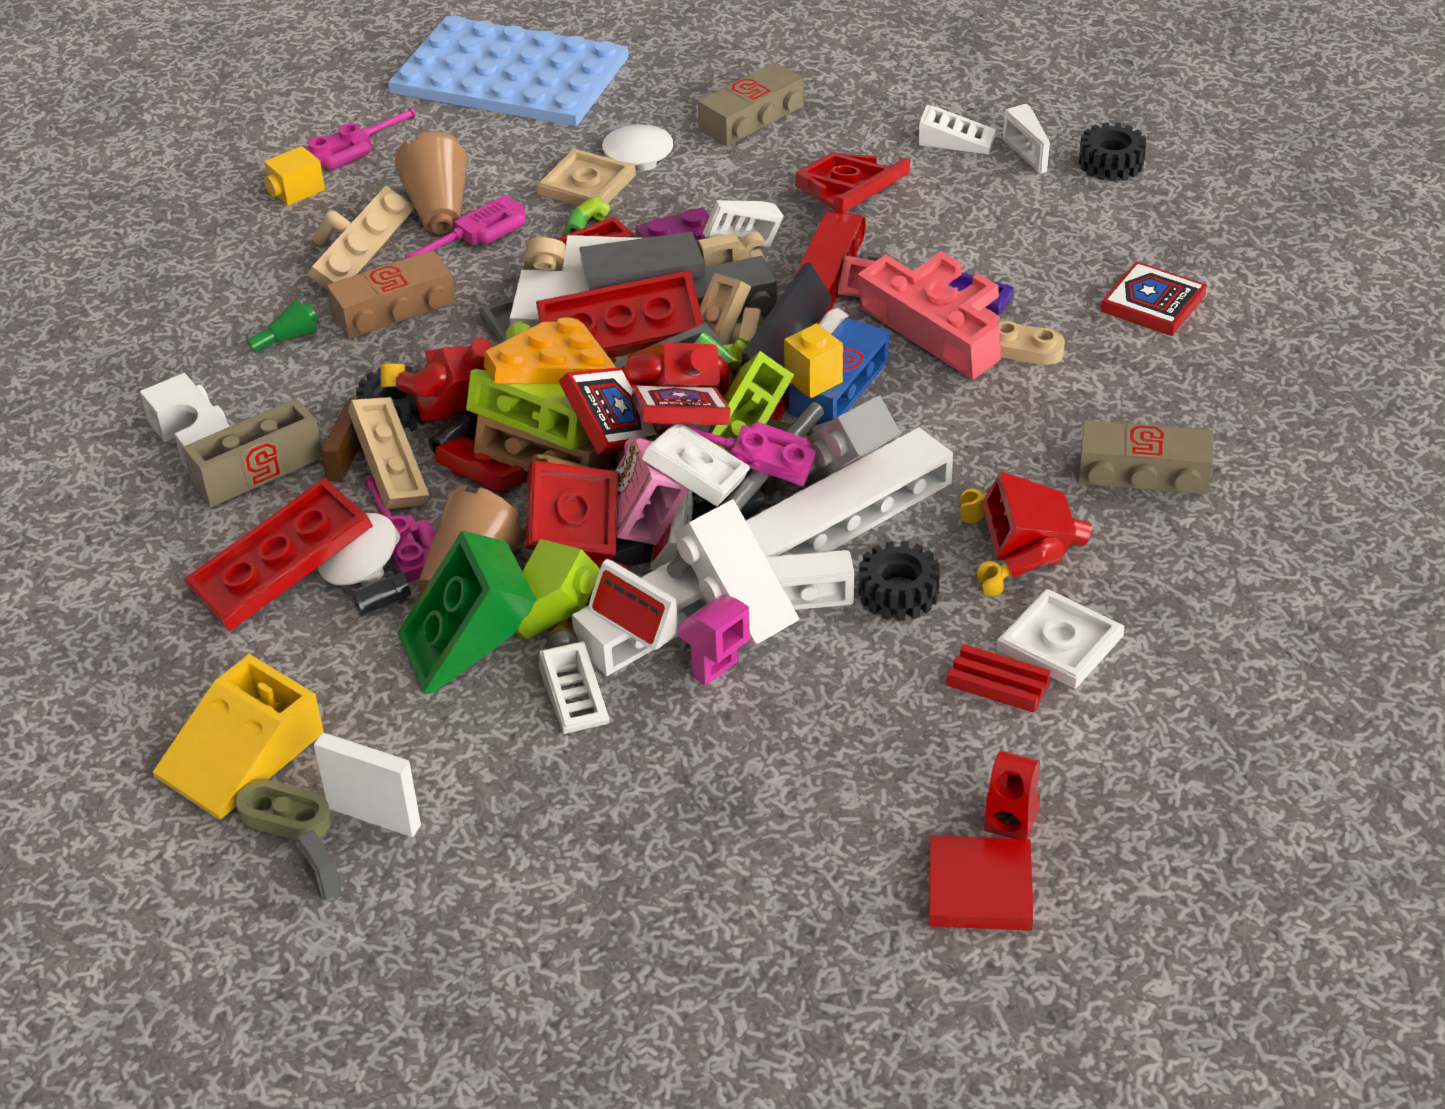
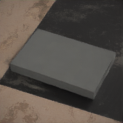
[579,232,706,290]

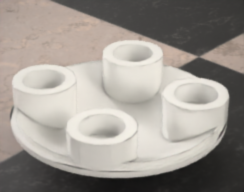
[602,124,673,170]
[317,513,400,586]

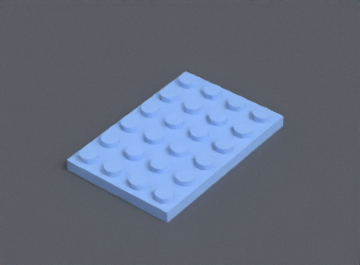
[388,15,629,126]

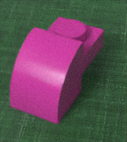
[678,595,750,686]

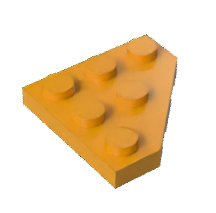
[484,318,616,384]

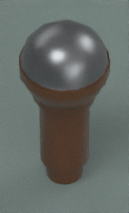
[547,616,578,649]

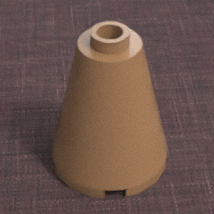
[395,132,468,235]
[418,485,526,594]

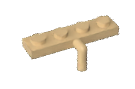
[308,185,415,289]

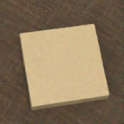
[537,149,636,206]

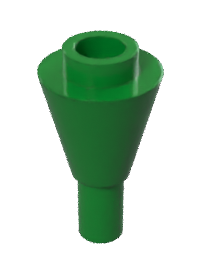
[247,299,319,353]

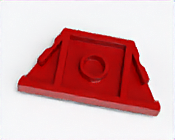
[795,152,911,213]

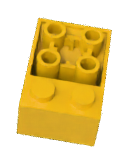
[153,654,324,820]

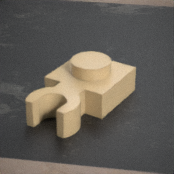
[698,232,765,267]

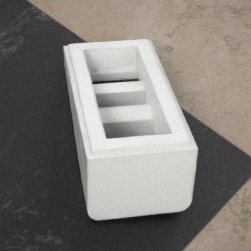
[1003,104,1050,173]
[919,105,996,154]
[703,200,784,248]
[539,641,609,734]

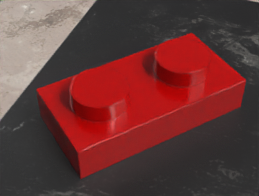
[435,436,527,493]

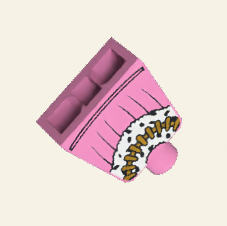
[616,436,690,545]

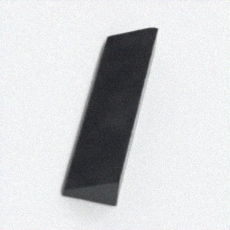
[742,262,832,368]

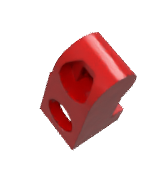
[984,750,1040,839]

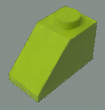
[515,539,600,640]

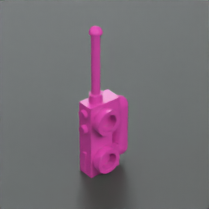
[304,108,416,170]
[405,195,526,259]
[659,422,816,487]
[365,477,435,583]

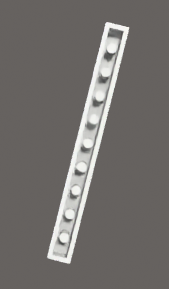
[572,427,953,676]

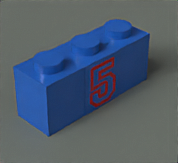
[786,318,889,424]

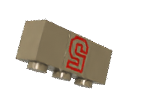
[698,62,803,146]
[183,398,322,508]
[1078,420,1213,494]

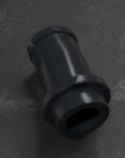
[428,410,478,454]
[351,570,411,616]

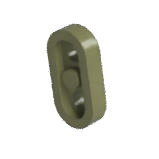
[236,779,332,841]

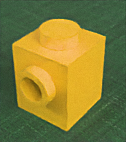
[264,146,325,206]
[784,323,843,399]

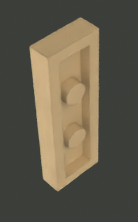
[348,397,429,509]

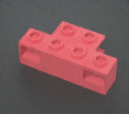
[857,251,1001,380]

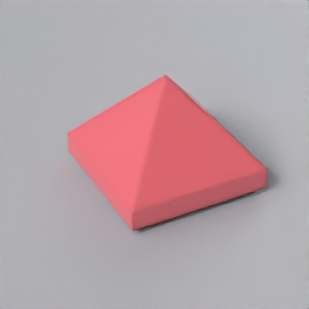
[838,256,875,298]

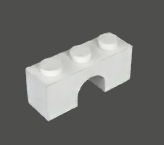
[140,373,230,472]

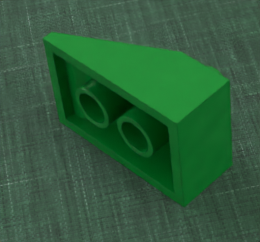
[397,530,537,694]

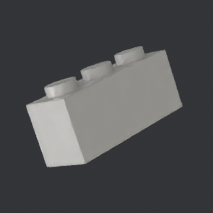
[806,395,901,484]

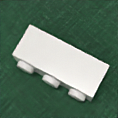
[673,499,800,652]

